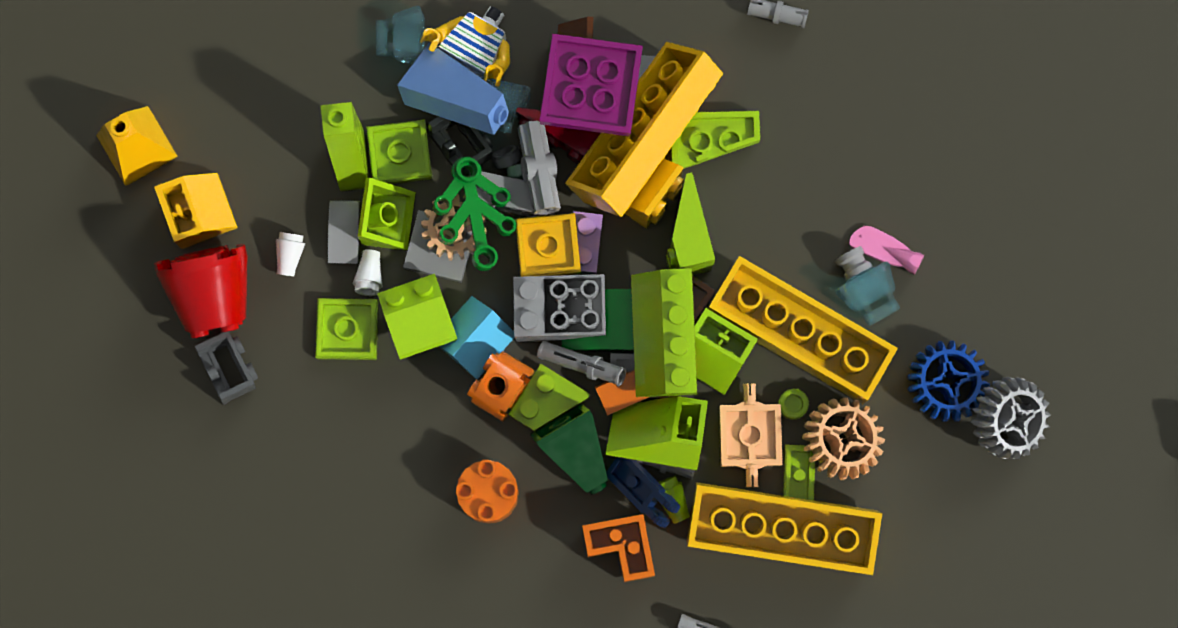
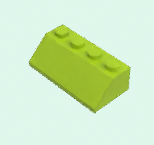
[631,268,697,397]

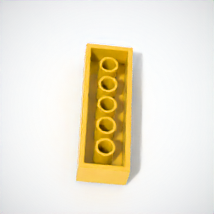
[565,42,723,217]
[708,256,898,405]
[686,482,882,575]

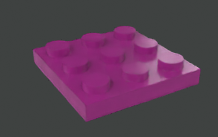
[540,34,643,137]

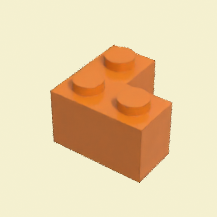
[582,514,655,582]

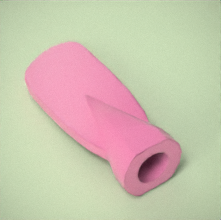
[849,226,924,275]

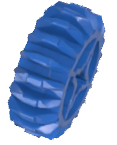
[907,340,990,422]

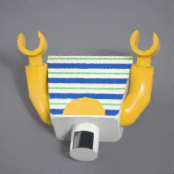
[419,6,510,87]

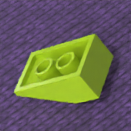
[666,172,715,275]

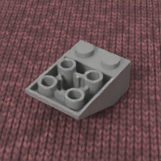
[513,274,606,342]

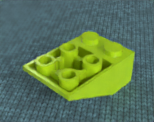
[606,396,708,470]

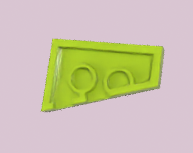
[671,111,760,169]

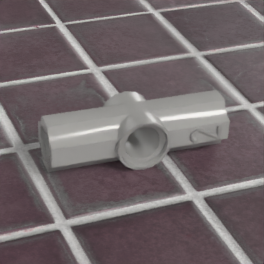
[517,121,561,215]

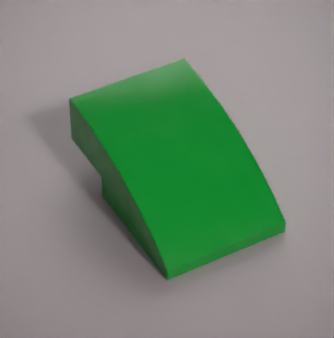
[562,289,634,352]

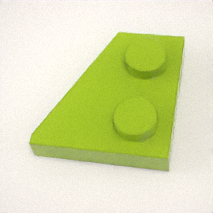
[509,364,590,431]

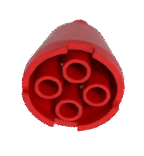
[154,244,248,338]

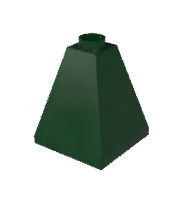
[530,403,608,495]

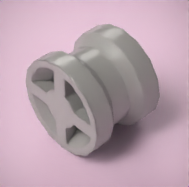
[835,246,873,282]

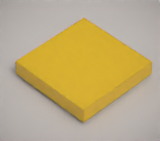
[515,213,581,277]

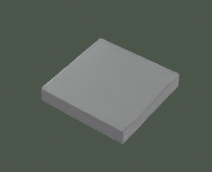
[403,210,472,283]

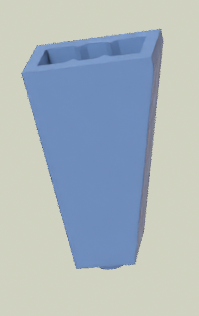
[397,43,509,135]

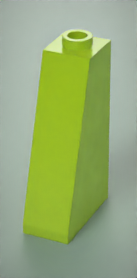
[321,102,369,191]

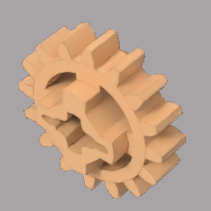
[421,194,487,261]

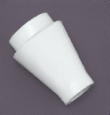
[276,232,305,277]
[353,249,383,296]

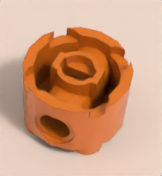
[467,351,534,422]
[456,459,519,524]

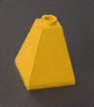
[96,106,178,186]

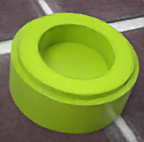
[778,389,809,420]

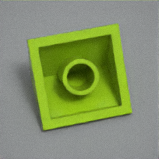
[357,177,416,250]

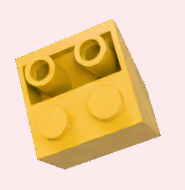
[624,159,684,229]
[154,173,238,249]

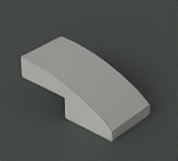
[328,200,360,264]

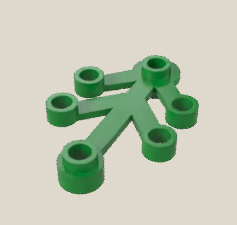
[432,157,517,271]

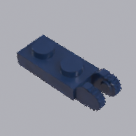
[606,457,681,528]

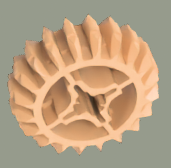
[802,398,885,480]

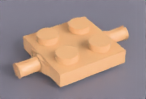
[719,383,783,488]

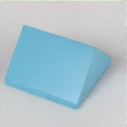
[438,296,515,380]

